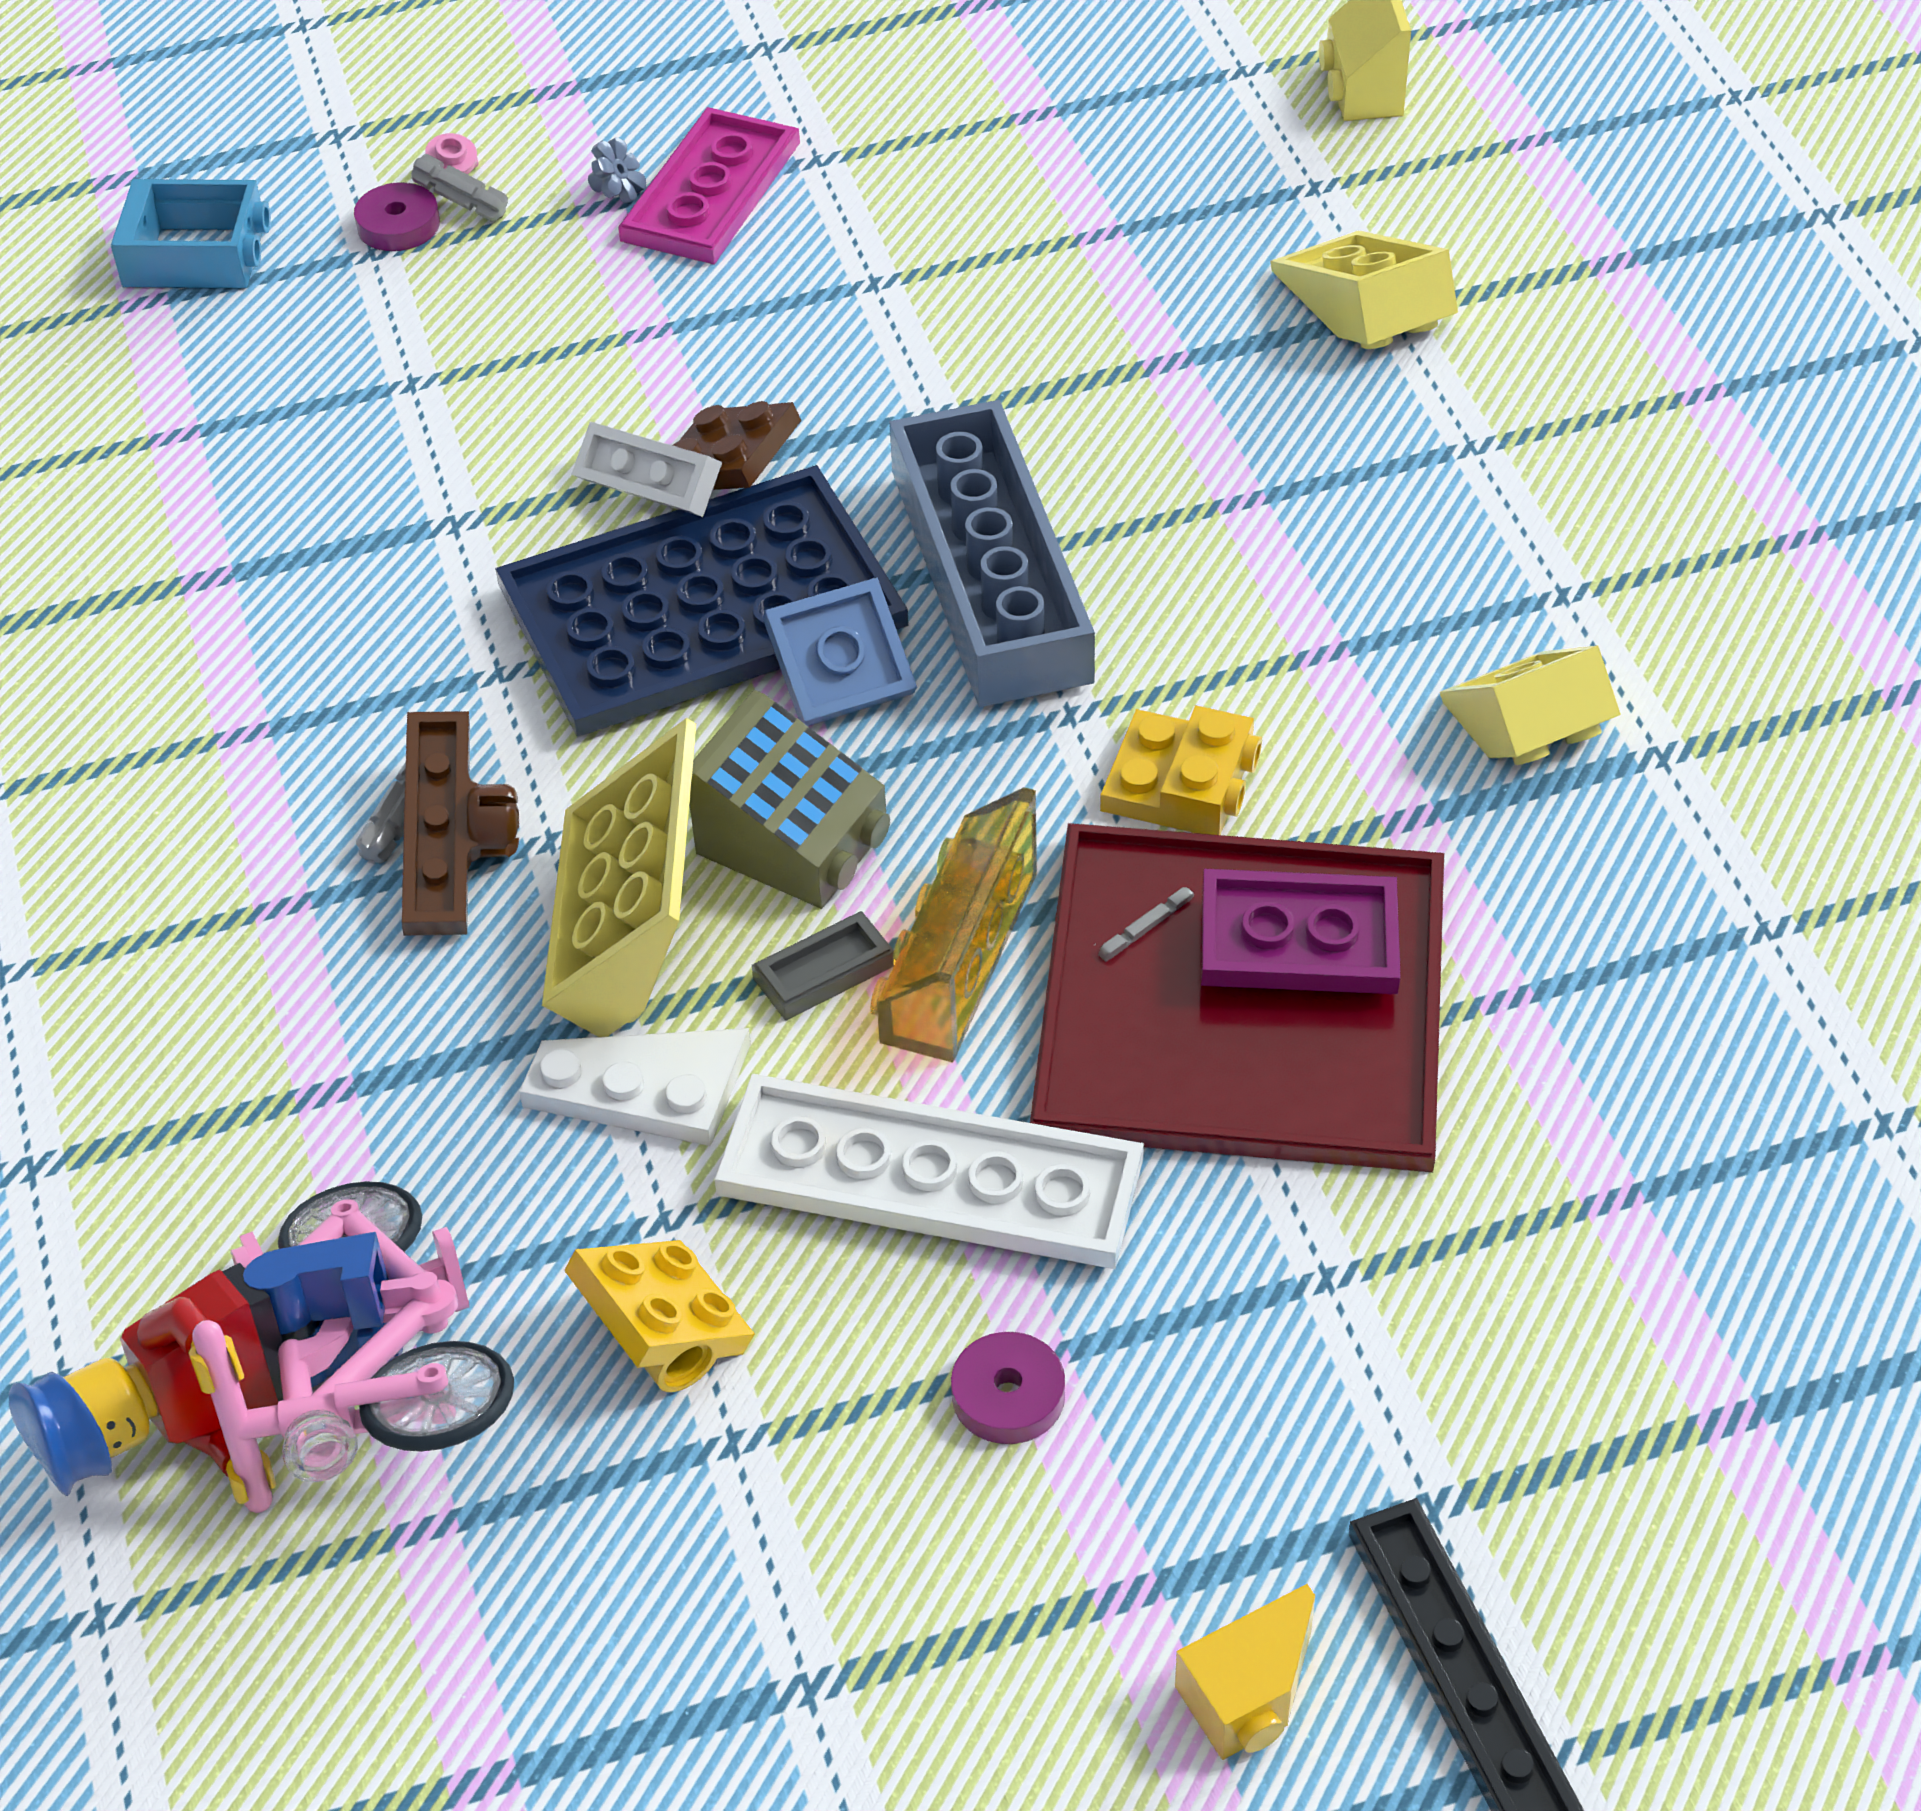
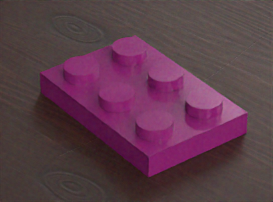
[1201,869,1400,994]

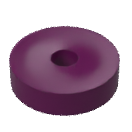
[354,182,440,251]
[951,1332,1065,1444]

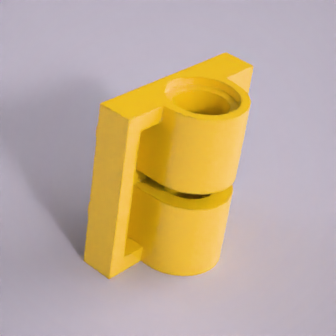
[564,1240,755,1392]

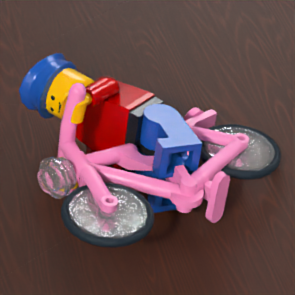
[9,1181,514,1513]

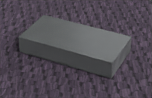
[752,911,896,1021]

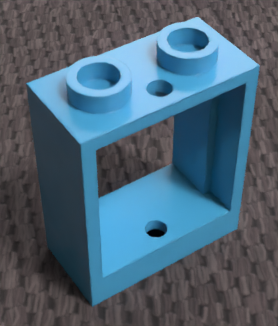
[111,179,271,288]

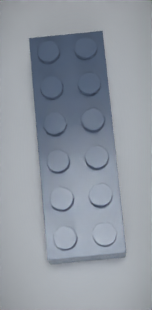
[889,400,1095,707]

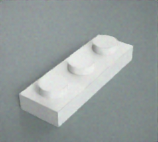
[571,421,722,517]

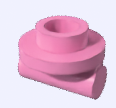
[425,133,479,174]

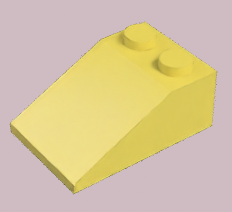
[1270,230,1458,349]

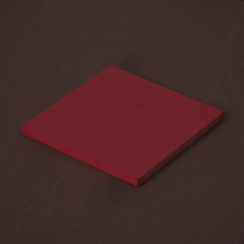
[1030,823,1444,1173]

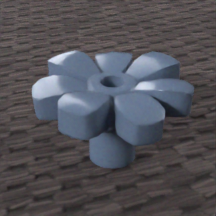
[588,137,646,204]

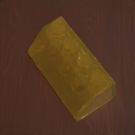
[870,787,1037,1063]

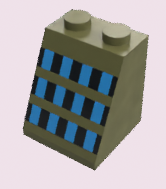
[689,690,890,909]

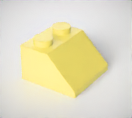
[1319,0,1411,121]
[1439,645,1621,765]

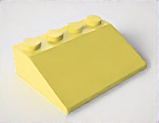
[542,718,696,1037]

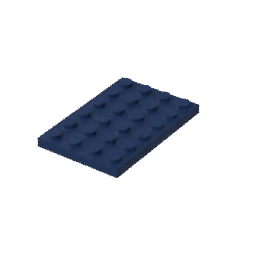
[495,465,909,737]

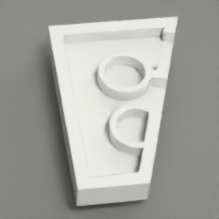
[519,1028,751,1146]

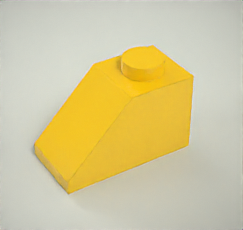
[1175,1584,1315,1760]

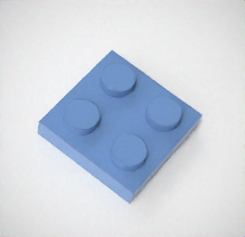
[762,577,917,726]

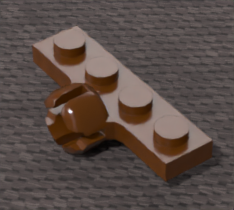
[402,711,519,936]

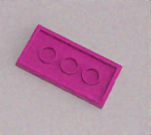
[618,107,800,265]

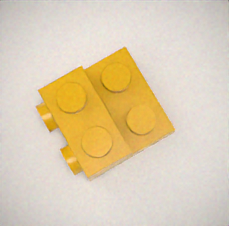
[1100,705,1262,835]

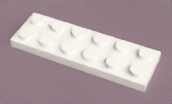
[714,1074,1144,1269]

